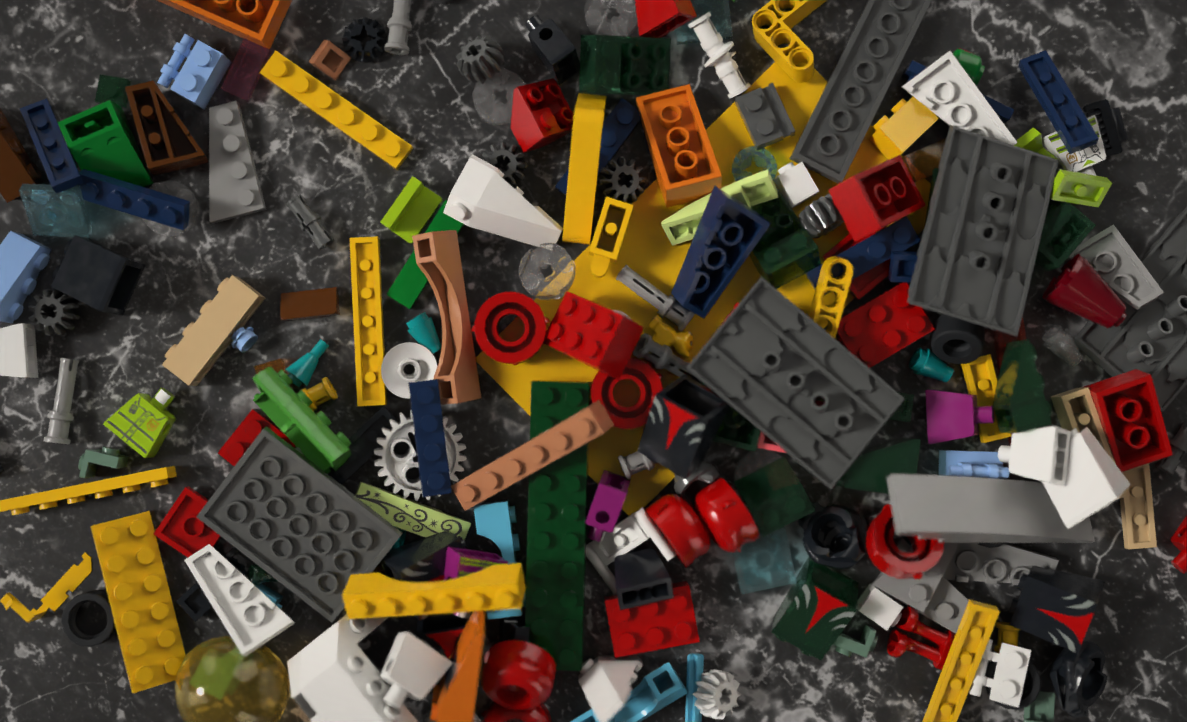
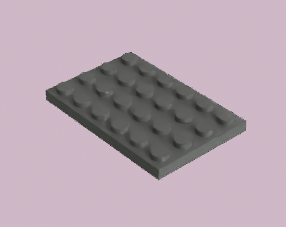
[197,427,403,623]

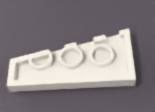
[902,51,1017,145]
[184,544,295,657]

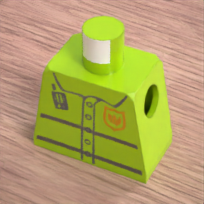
[103,387,176,458]

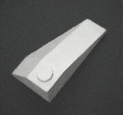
[443,154,563,251]
[578,656,643,722]

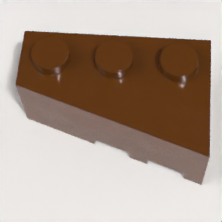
[125,80,209,176]
[0,108,43,203]

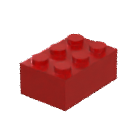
[828,155,926,241]
[827,282,935,368]
[544,291,645,380]
[1084,369,1173,472]
[604,581,700,658]

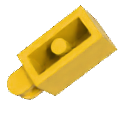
[868,97,939,160]
[589,197,634,278]

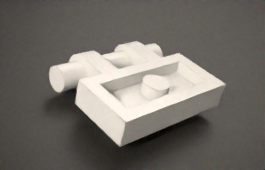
[969,639,1031,708]

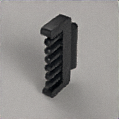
[1083,99,1128,157]

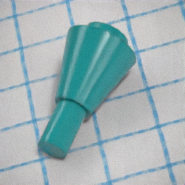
[285,339,329,388]

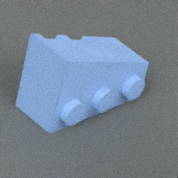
[0,231,52,323]

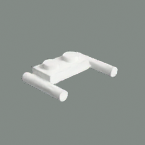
[586,507,677,595]

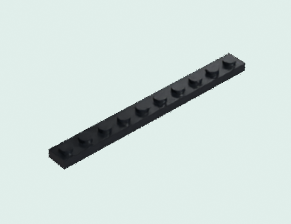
[176,406,399,622]

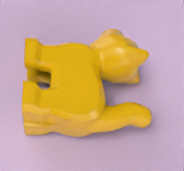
[641,314,693,374]

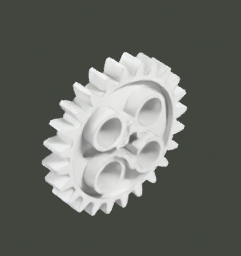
[374,411,467,501]

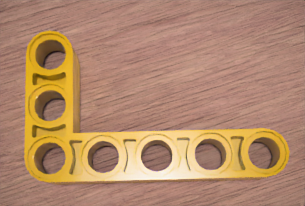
[752,0,827,83]
[562,93,607,245]
[808,256,853,339]

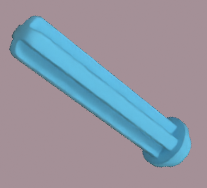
[685,653,704,722]

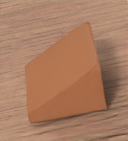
[309,40,351,80]

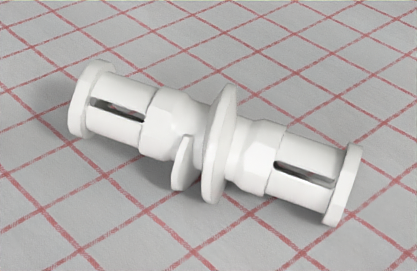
[688,12,751,99]

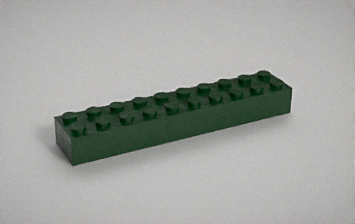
[525,380,591,671]

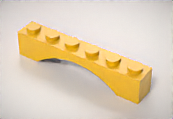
[342,563,526,619]

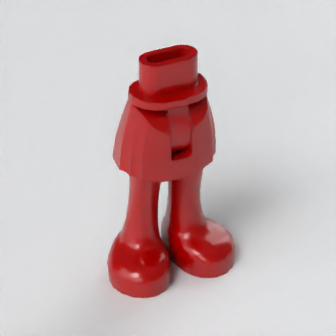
[887,606,956,670]

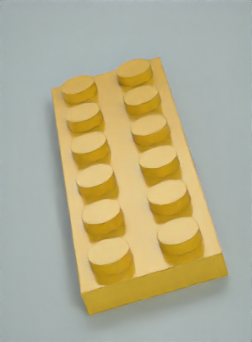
[90,511,191,693]

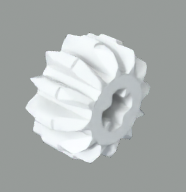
[693,669,742,720]

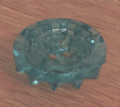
[732,146,777,182]

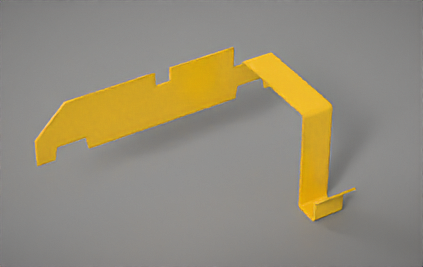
[0,552,92,623]

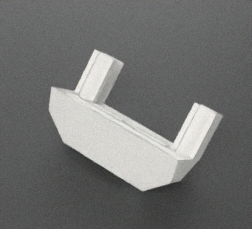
[287,614,482,722]

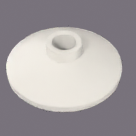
[381,342,438,399]

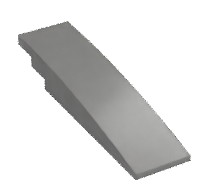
[886,474,1095,543]

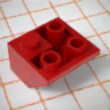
[510,78,574,153]

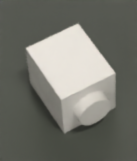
[774,162,819,209]
[854,584,903,630]

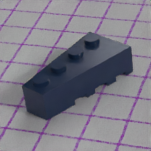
[671,186,770,318]

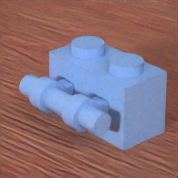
[157,34,231,110]
[939,450,1009,479]

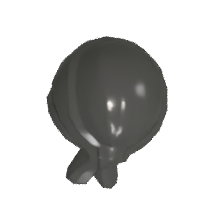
[674,460,732,506]

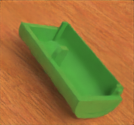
[252,367,351,474]

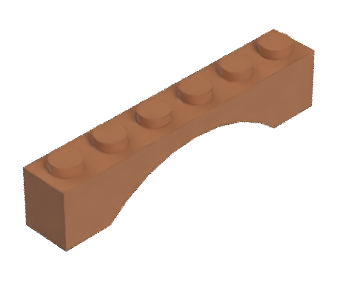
[412,230,481,405]
[451,400,614,511]

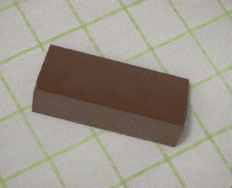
[280,287,340,321]

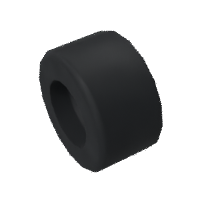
[931,314,985,364]

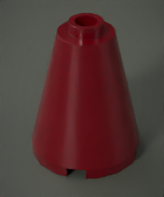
[1042,254,1127,328]

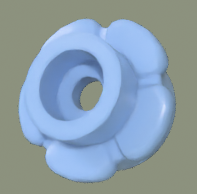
[231,327,258,353]

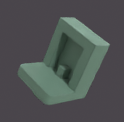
[78,446,129,479]
[829,625,878,658]
[1024,689,1055,722]

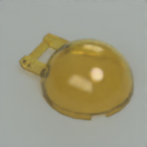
[175,636,290,722]

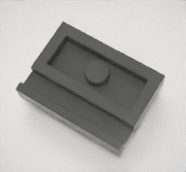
[735,83,795,150]

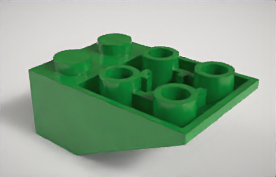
[58,100,154,187]

